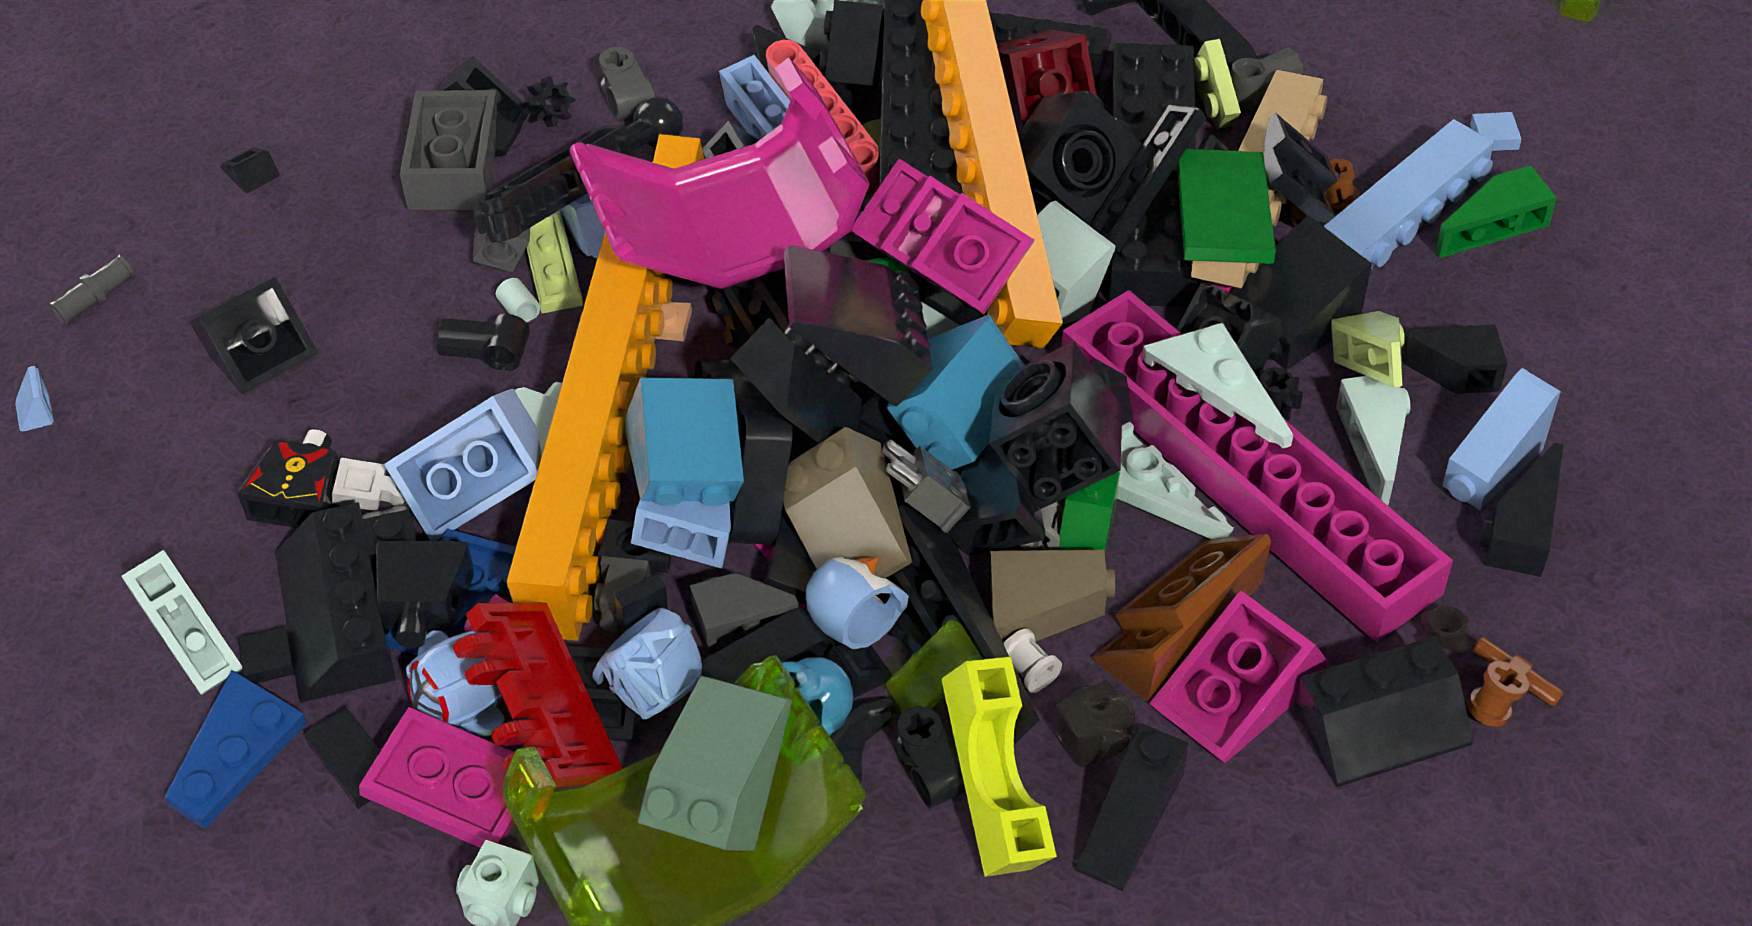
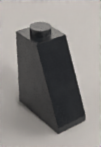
[948,444,1046,556]

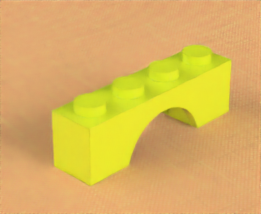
[941,657,1057,877]

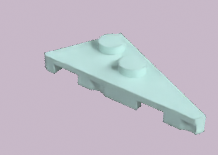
[1142,323,1293,448]
[1117,421,1234,539]

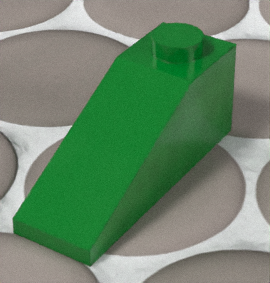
[1435,165,1557,258]

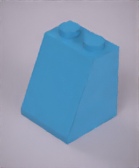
[887,315,1025,470]
[624,378,744,506]

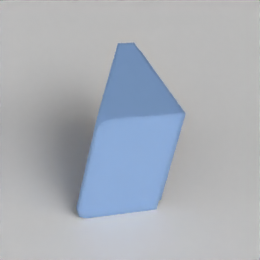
[15,366,54,431]

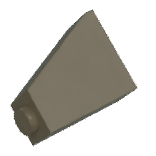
[990,550,1115,643]

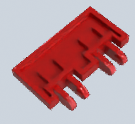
[452,603,624,789]

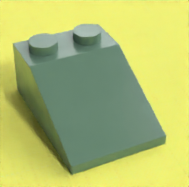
[638,676,792,851]

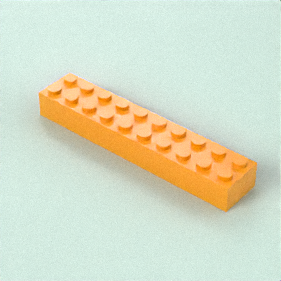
[507,233,672,641]

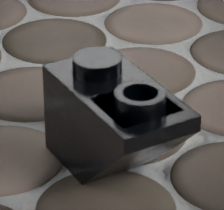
[1402,324,1508,394]

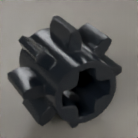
[522,76,576,128]
[1258,367,1303,420]

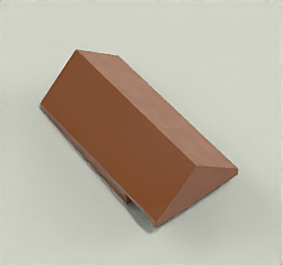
[1092,533,1272,702]

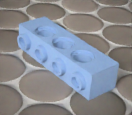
[719,55,790,140]

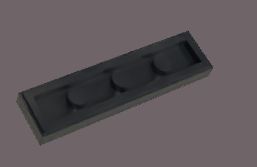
[1090,105,1207,252]

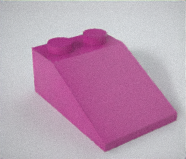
[1149,590,1329,764]

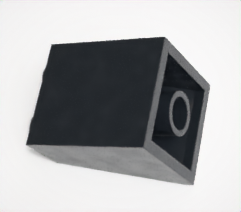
[1230,216,1372,370]

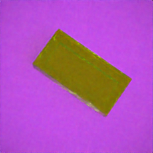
[885,620,982,713]

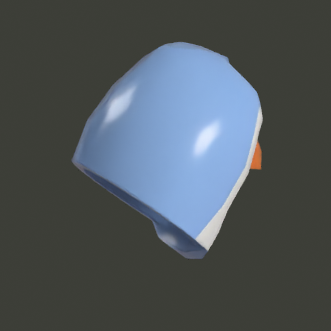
[806,556,909,649]

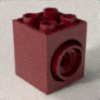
[996,29,1097,134]

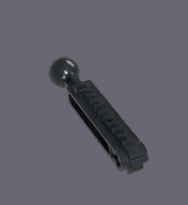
[473,96,683,242]

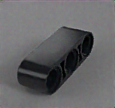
[701,607,835,690]

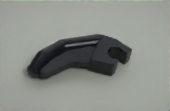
[817,698,896,796]

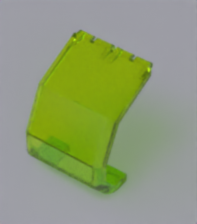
[503,655,866,926]

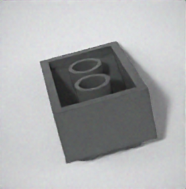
[400,90,497,210]

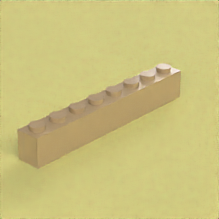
[1191,70,1327,288]

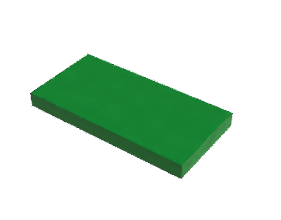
[1177,149,1276,264]

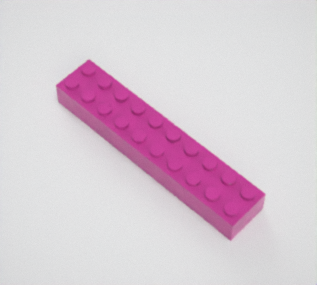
[1062,290,1453,643]

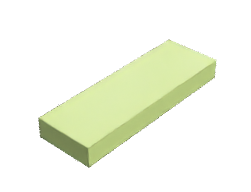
[526,211,583,314]

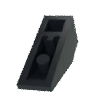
[1478,443,1564,577]
[1076,723,1189,891]

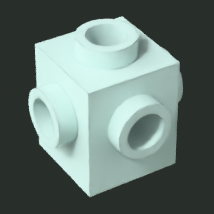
[456,840,539,926]

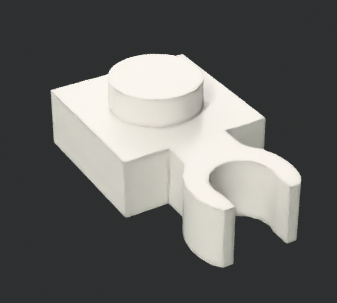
[332,458,408,511]

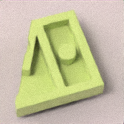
[1194,39,1241,130]

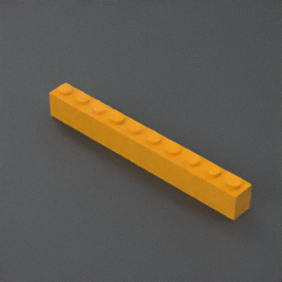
[921,0,1063,348]

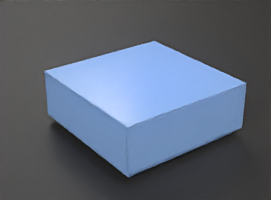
[1470,112,1521,151]

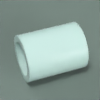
[496,278,540,322]

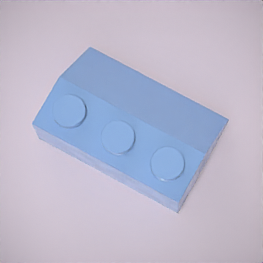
[384,388,542,541]

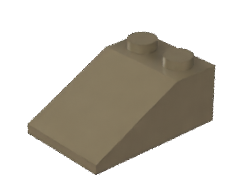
[783,427,912,578]

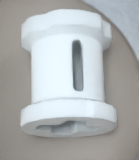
[1003,628,1062,693]

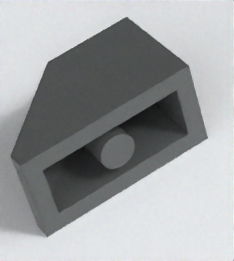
[690,573,798,656]

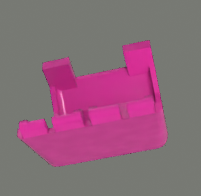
[570,57,870,289]

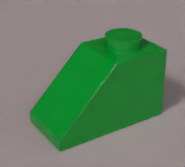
[1057,472,1120,554]

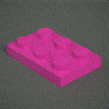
[359,707,539,848]

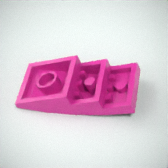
[851,159,1035,315]

